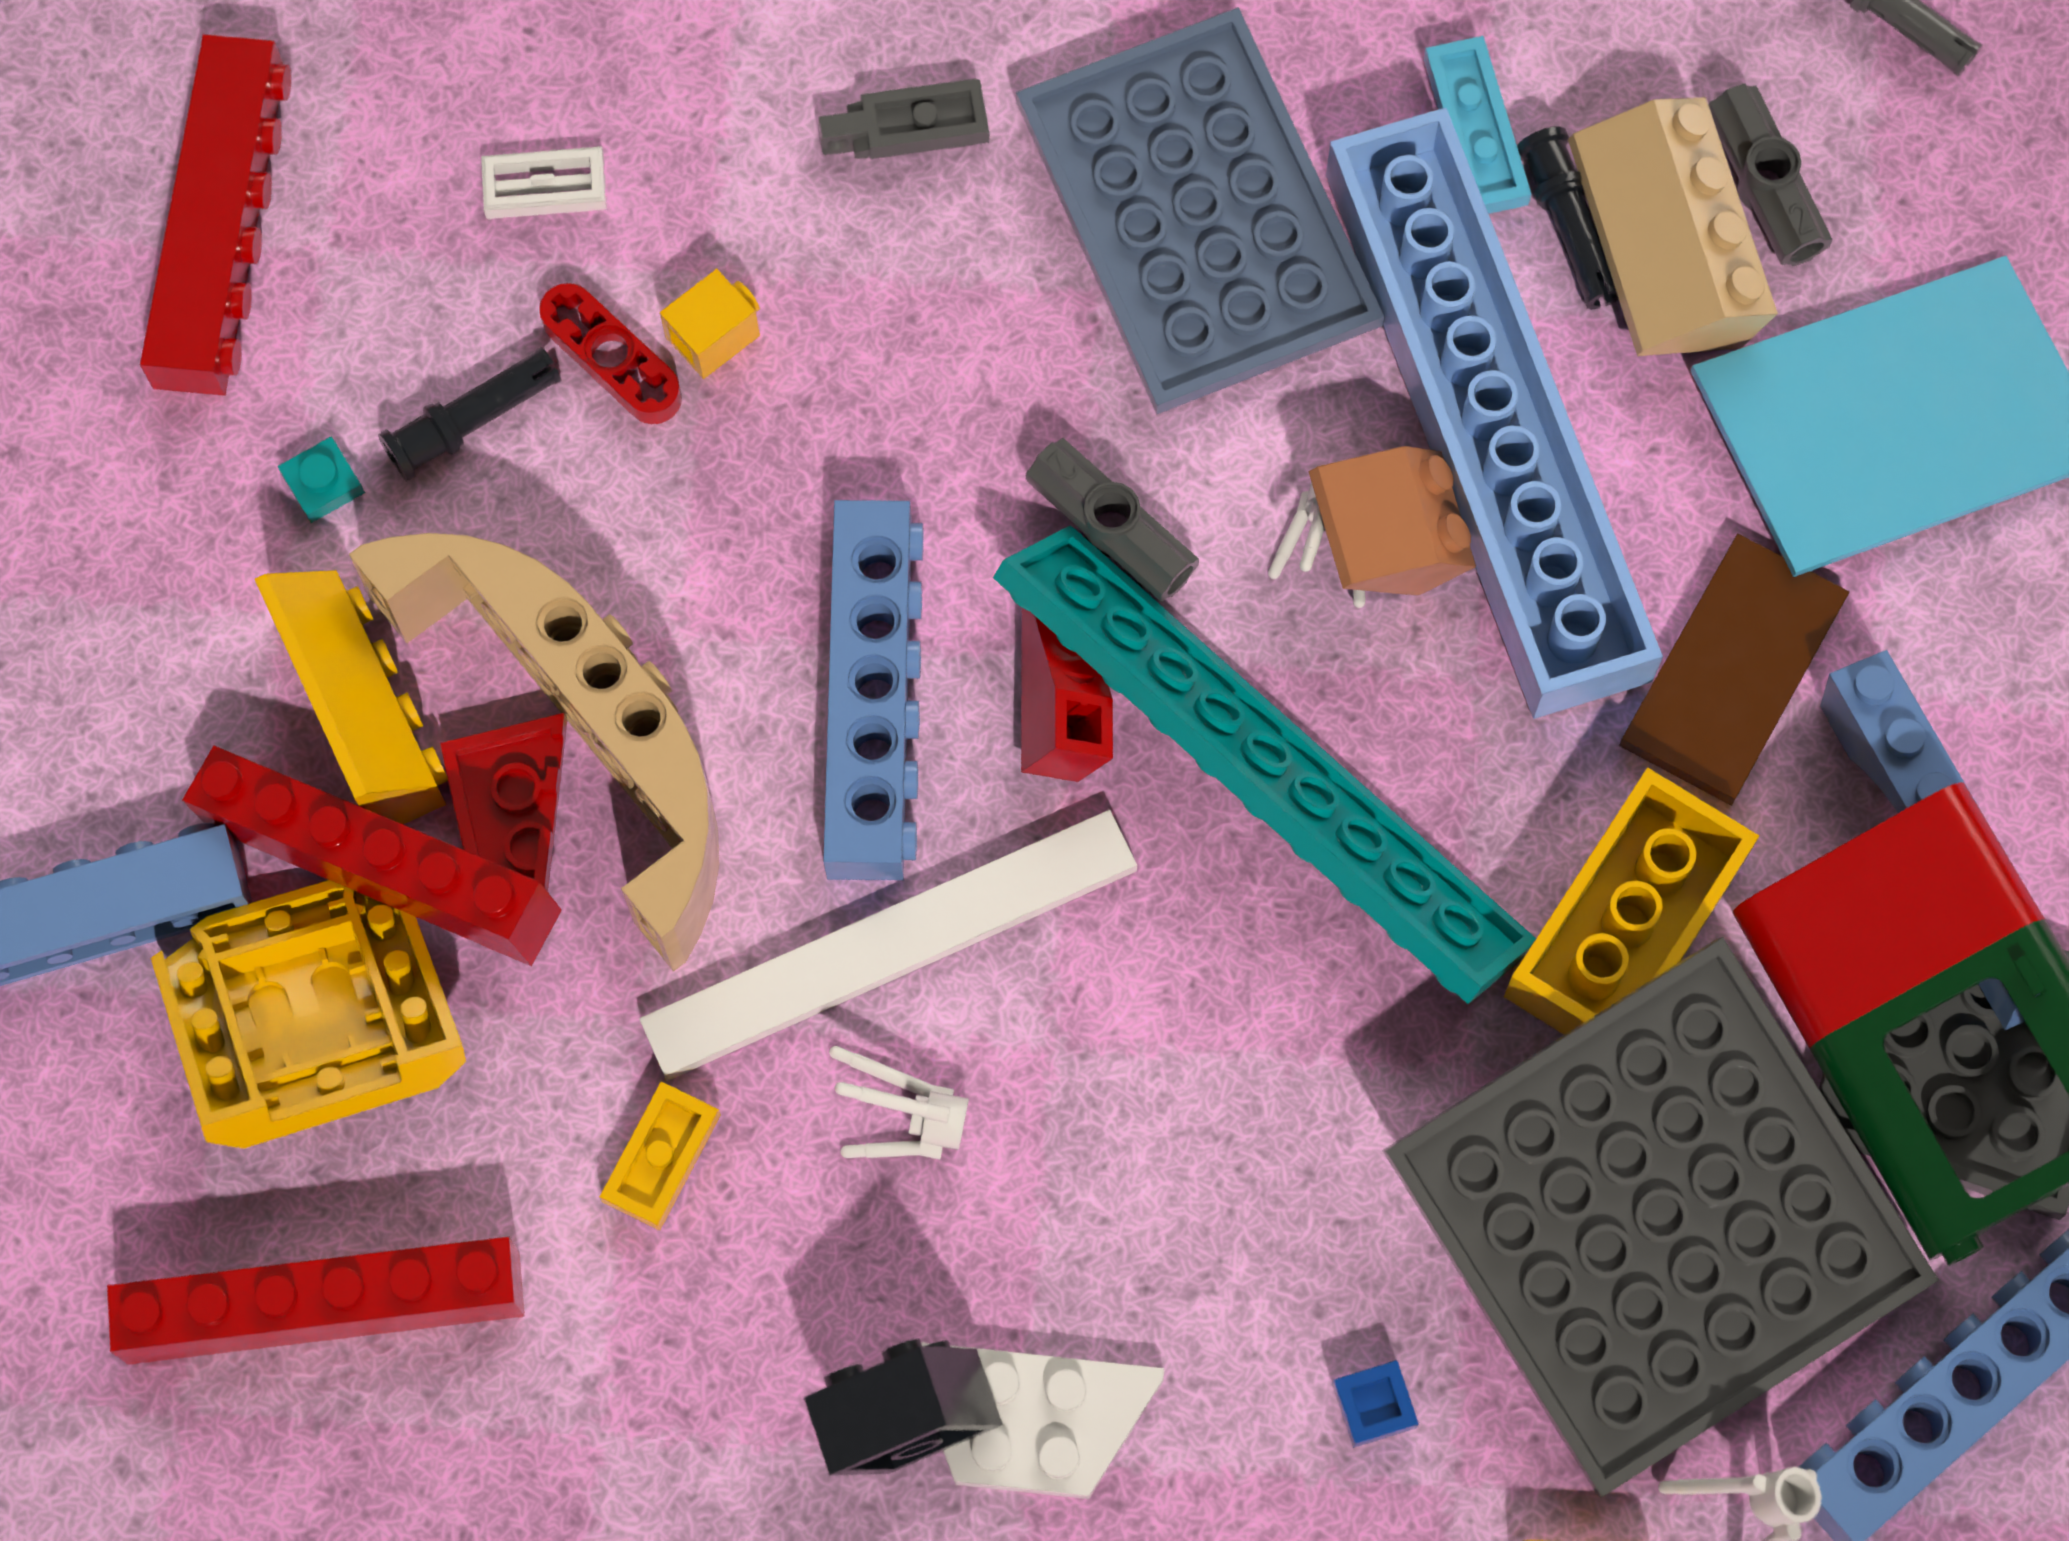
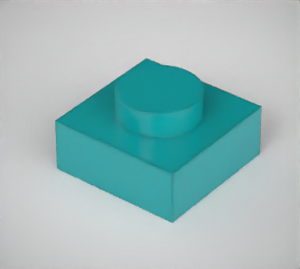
[277,436,365,523]

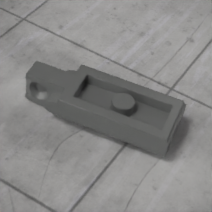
[818,79,990,159]

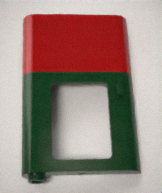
[1732,782,2069,1266]

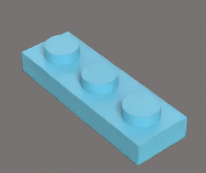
[1423,36,1531,214]

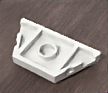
[921,1342,1165,1499]

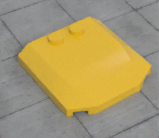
[150,880,466,1149]

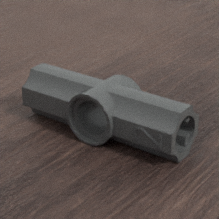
[1708,83,1832,267]
[1026,438,1199,602]

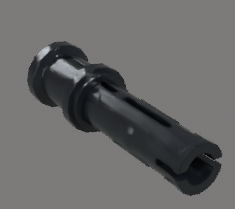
[1517,126,1619,310]
[378,347,562,482]

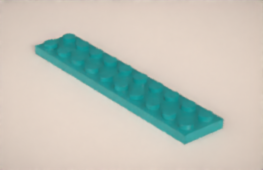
[993,525,1536,1004]

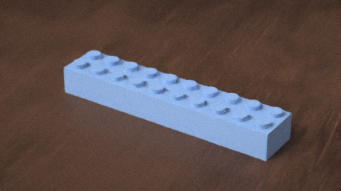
[1326,107,1663,719]

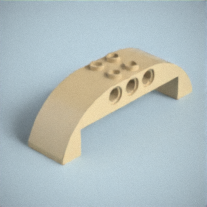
[349,533,720,972]

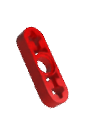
[539,283,682,424]

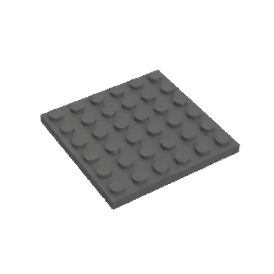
[1382,937,1939,1497]

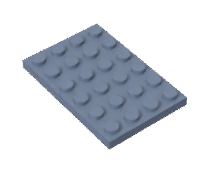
[1016,7,1384,414]

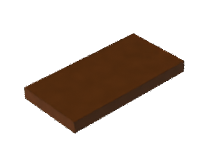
[1619,533,1850,806]

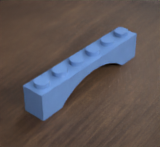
[1820,650,2041,1030]

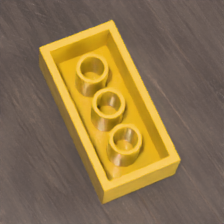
[1503,767,1760,1035]

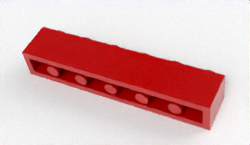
[140,34,292,396]
[182,745,562,967]
[107,1236,525,1365]

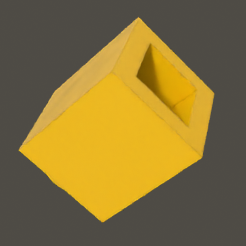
[659,268,760,380]

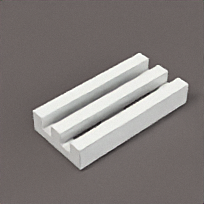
[481,146,607,219]

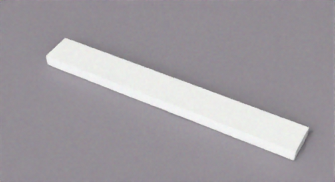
[639,810,1137,1081]

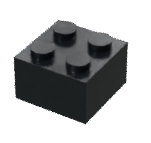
[803,1339,1003,1475]

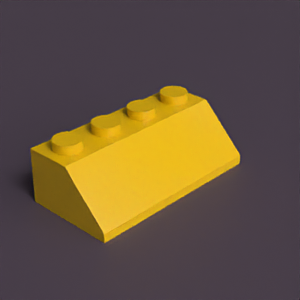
[254,570,448,824]

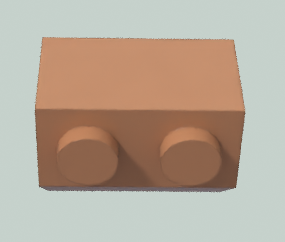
[1308,446,1476,596]

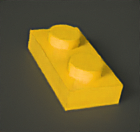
[599,1081,721,1231]

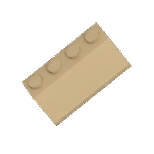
[1568,97,1778,356]

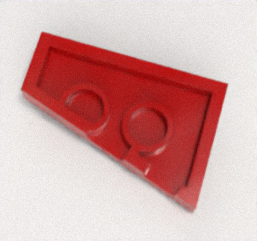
[440,713,567,891]

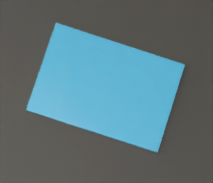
[1690,256,2069,577]

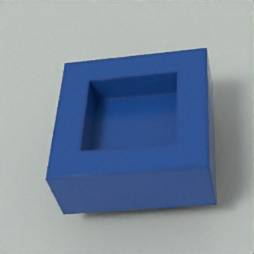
[1332,1360,1419,1448]

